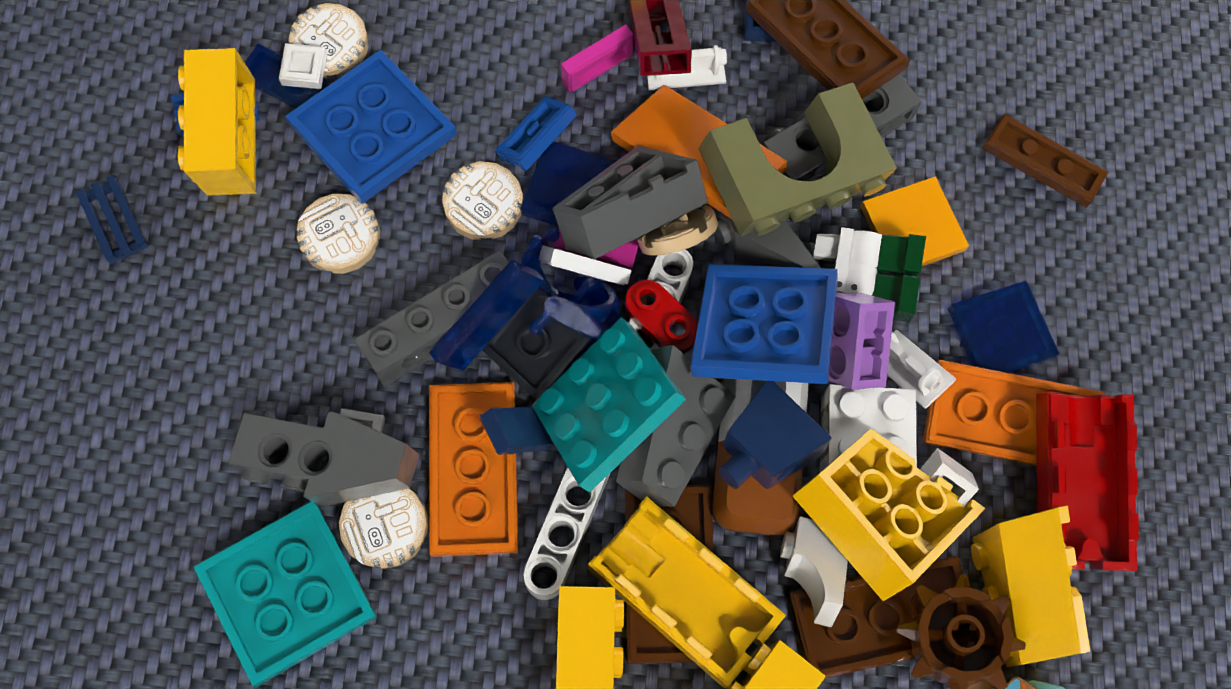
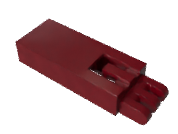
[629,0,692,76]

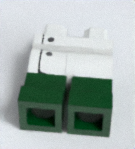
[813,227,926,323]

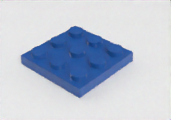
[285,49,457,204]
[691,264,838,384]

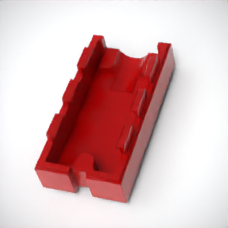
[1036,392,1139,571]

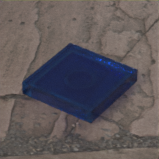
[948,280,1060,373]

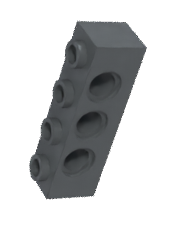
[763,74,922,181]
[354,250,523,387]

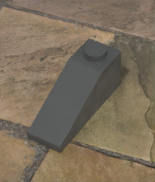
[715,209,820,268]

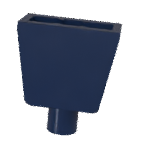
[719,381,832,489]

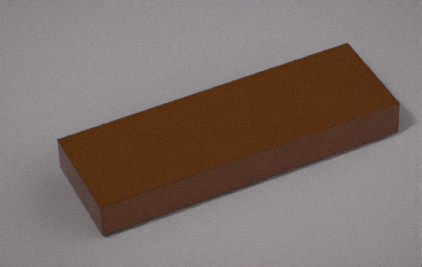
[982,113,1109,208]

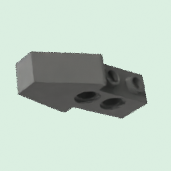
[228,411,419,507]

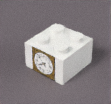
[820,384,917,471]

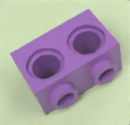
[828,293,895,390]

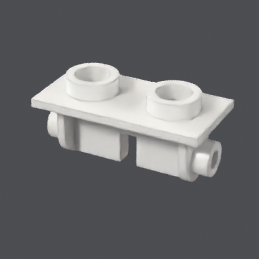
[647,45,727,90]
[887,329,956,409]

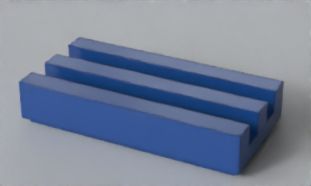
[495,96,577,171]

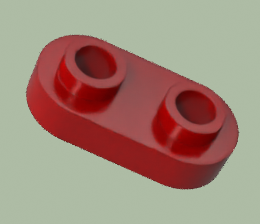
[625,280,698,354]

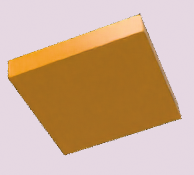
[860,176,969,266]

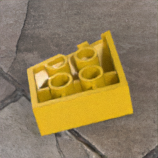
[793,429,985,601]
[971,506,1090,667]

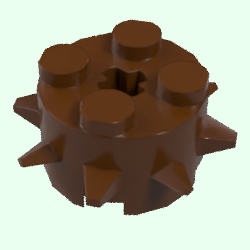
[897,574,1026,689]

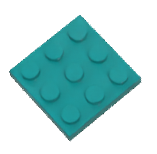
[532,317,686,493]
[193,501,377,687]

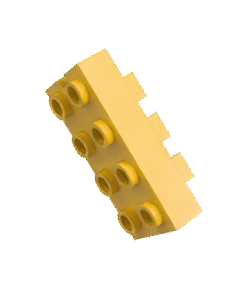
[587,496,786,689]

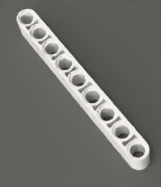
[524,249,693,600]

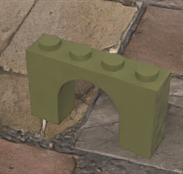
[698,82,897,237]

